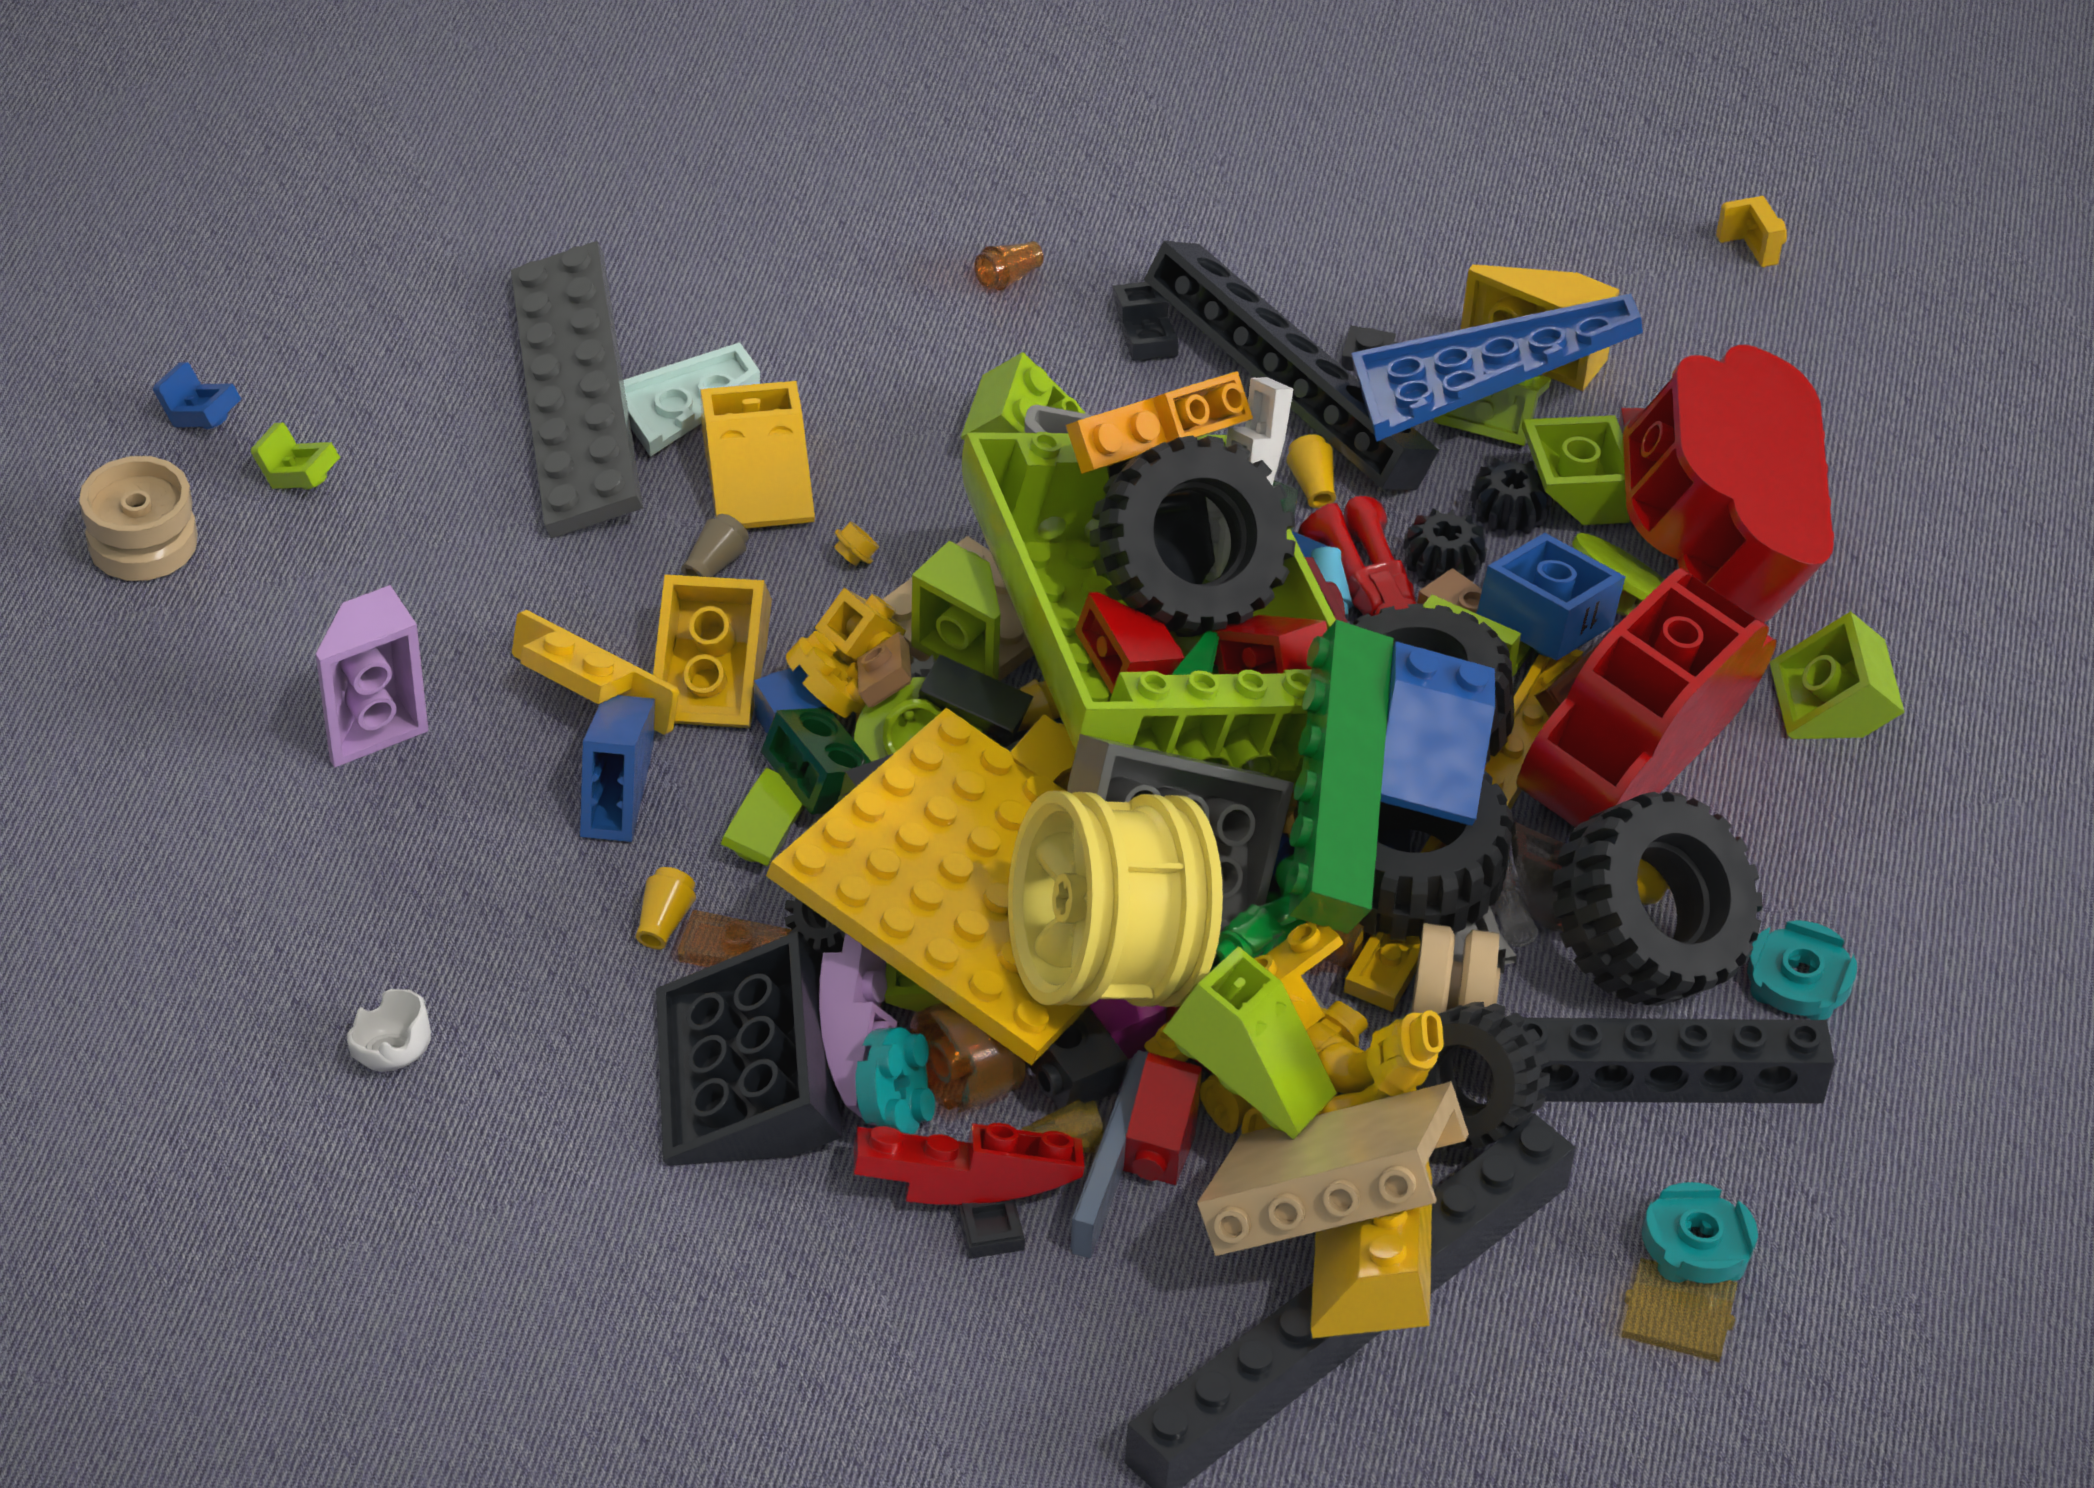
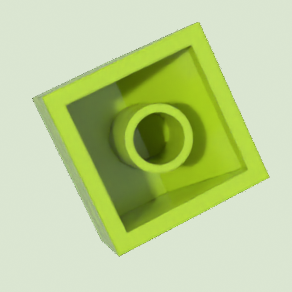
[1521,415,1630,525]
[911,541,1001,680]
[1769,611,1905,739]

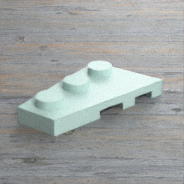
[623,342,760,457]

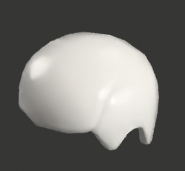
[347,989,431,1072]

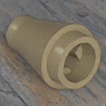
[681,514,749,577]

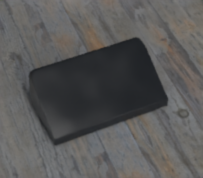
[918,654,1034,743]

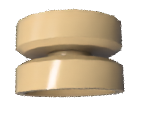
[79,456,198,581]
[1411,923,1500,1050]

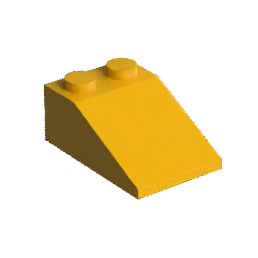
[1460,264,1620,391]
[653,574,772,728]

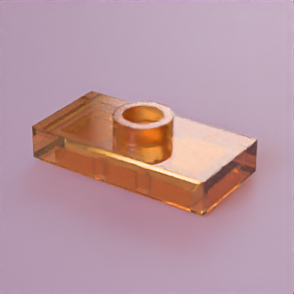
[678,910,792,967]

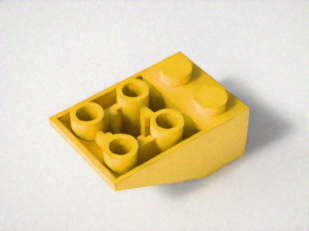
[700,381,815,528]

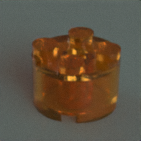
[910,1001,1026,1113]

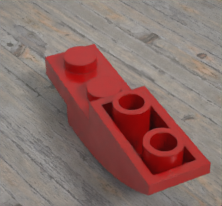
[854,1123,1085,1205]

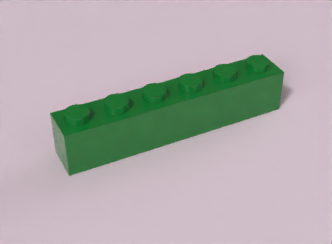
[1285,619,1394,934]

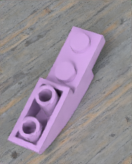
[819,933,897,1125]

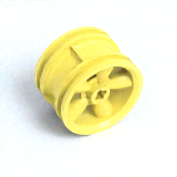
[1008,791,1223,1007]

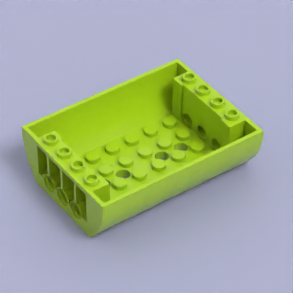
[962,432,1336,789]

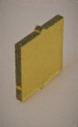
[1621,1258,1738,1362]

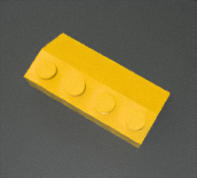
[1311,1160,1432,1338]

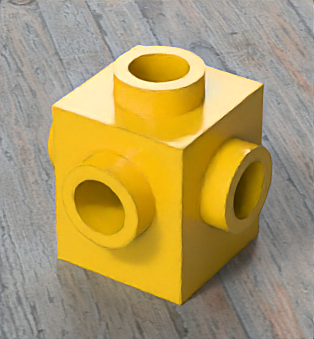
[815,588,907,666]

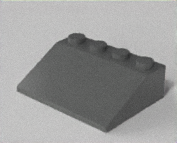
[1068,734,1294,932]

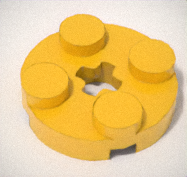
[786,631,866,722]

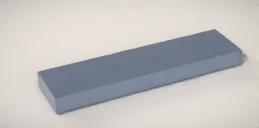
[1070,1050,1148,1259]

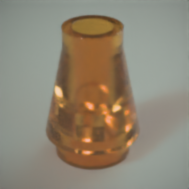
[974,241,1044,291]

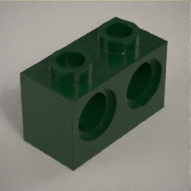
[760,708,872,814]

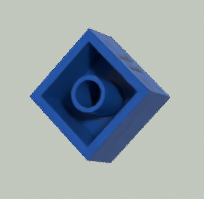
[1476,533,1626,661]

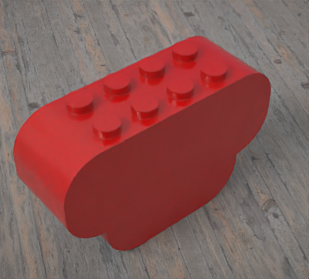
[1623,345,1834,623]
[1516,568,1777,828]

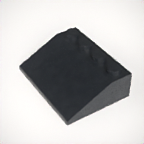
[656,931,842,1166]

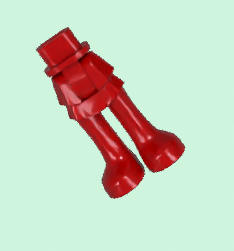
[1298,496,1417,617]

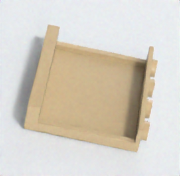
[1197,1082,1469,1256]

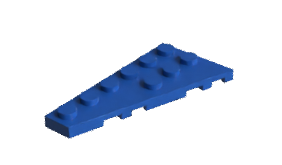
[1351,293,1643,442]

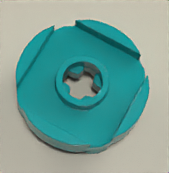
[1747,920,1857,1020]
[855,1027,935,1134]
[1642,1182,1758,1283]

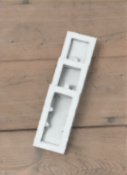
[1205,377,1293,582]

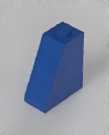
[580,695,655,842]

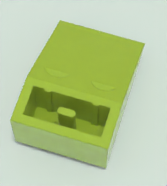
[1163,946,1337,1140]

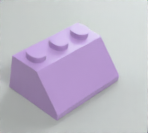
[316,585,428,768]

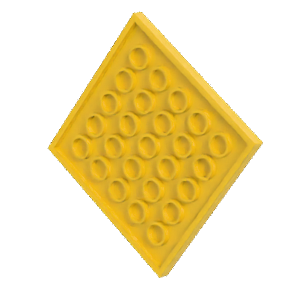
[766,708,1091,1065]

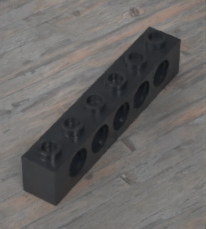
[1521,1018,1835,1104]

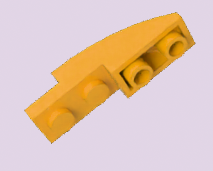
[1065,371,1253,474]

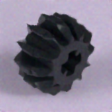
[1470,456,1553,537]
[1403,508,1487,582]

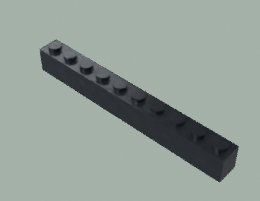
[1124,1114,1576,1488]

